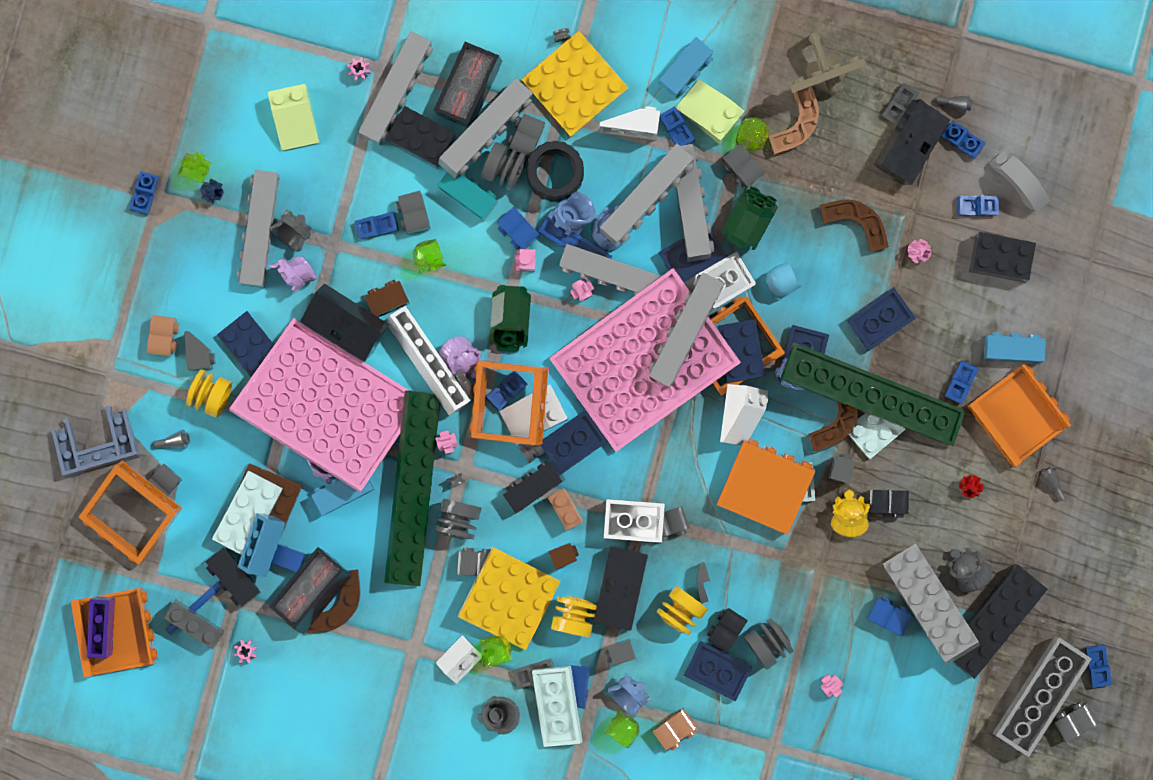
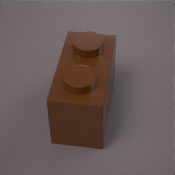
[365,280,410,317]
[548,543,579,569]

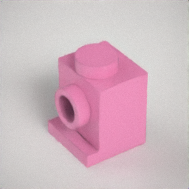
[516,249,536,272]

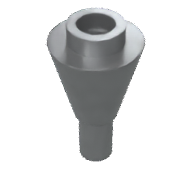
[936,95,973,114]
[455,370,475,399]
[154,429,190,448]
[1039,466,1066,502]

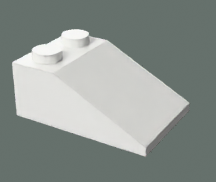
[599,106,660,140]
[685,251,756,311]
[499,384,568,445]
[720,384,768,446]
[604,499,665,543]

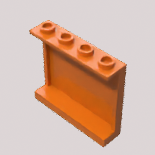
[966,364,1071,467]
[717,438,815,535]
[71,588,158,677]

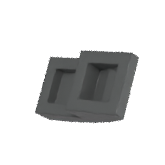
[882,83,920,125]
[697,562,710,604]
[512,658,554,689]

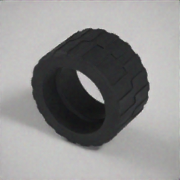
[526,141,584,202]

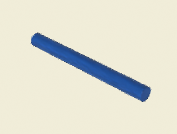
[165,580,221,635]

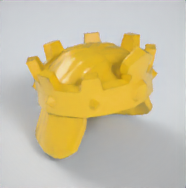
[831,489,870,537]

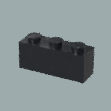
[503,461,566,514]
[206,547,262,607]

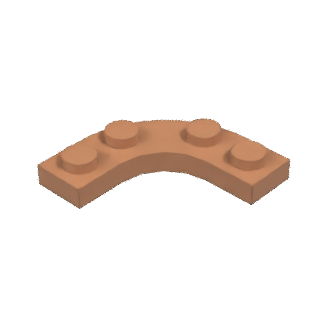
[768,86,819,155]

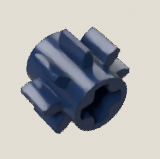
[200,179,224,204]

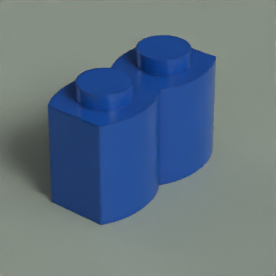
[497,207,540,251]
[866,596,913,637]

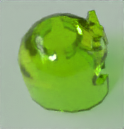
[735,117,769,150]
[413,239,446,274]
[479,635,512,668]
[604,710,640,748]

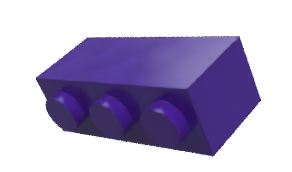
[87,596,115,659]

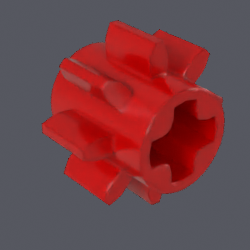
[958,475,984,498]

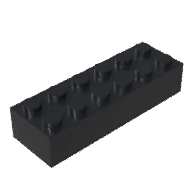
[952,564,1048,679]

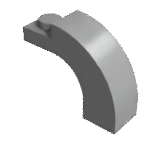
[990,151,1050,213]

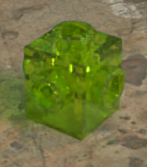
[178,152,211,184]

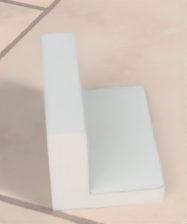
[436,636,483,684]

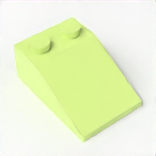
[676,79,745,144]
[268,84,319,151]

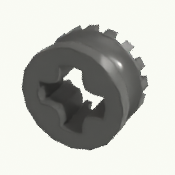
[553,28,571,43]
[446,473,465,489]

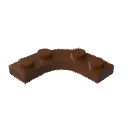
[819,199,889,252]
[808,402,859,453]
[306,569,361,633]

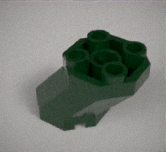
[721,186,778,250]
[489,285,531,352]

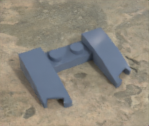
[51,406,140,479]

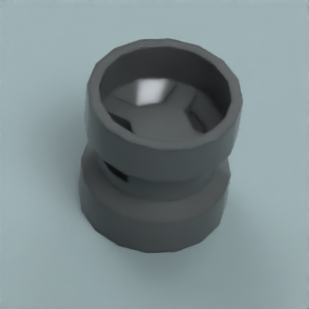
[519,445,545,464]

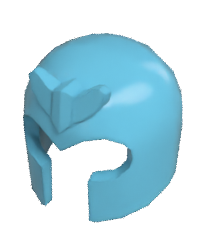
[766,262,801,300]

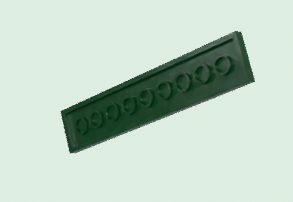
[780,343,966,446]
[384,390,440,586]

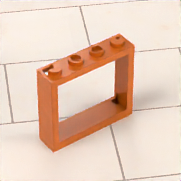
[711,296,785,397]
[470,360,549,445]
[78,461,183,565]

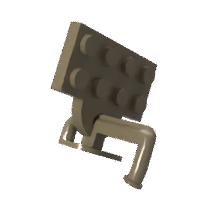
[790,32,866,95]

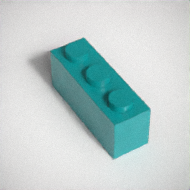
[437,172,498,221]

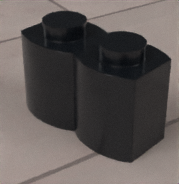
[868,490,909,518]
[706,608,748,653]

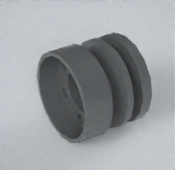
[481,142,526,191]
[435,498,482,540]
[744,618,794,670]

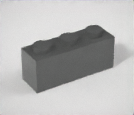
[164,599,224,650]

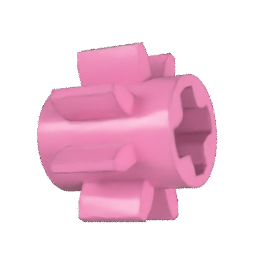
[347,57,371,82]
[908,239,931,264]
[571,278,594,302]
[436,430,458,454]
[234,640,258,663]
[820,674,844,698]

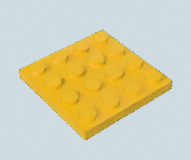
[521,31,628,138]
[458,547,561,650]

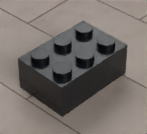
[386,105,456,170]
[969,232,1036,283]

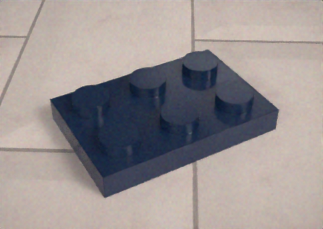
[658,230,727,282]
[846,287,916,352]
[217,311,274,377]
[717,319,766,383]
[777,325,829,382]
[540,410,608,474]
[683,641,752,701]

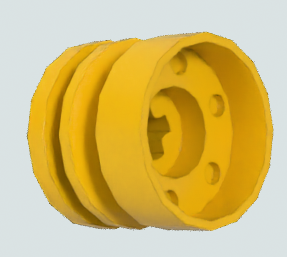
[186,369,233,418]
[656,585,708,636]
[551,596,597,637]

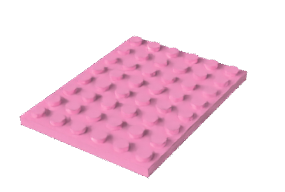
[549,268,741,452]
[229,318,408,493]

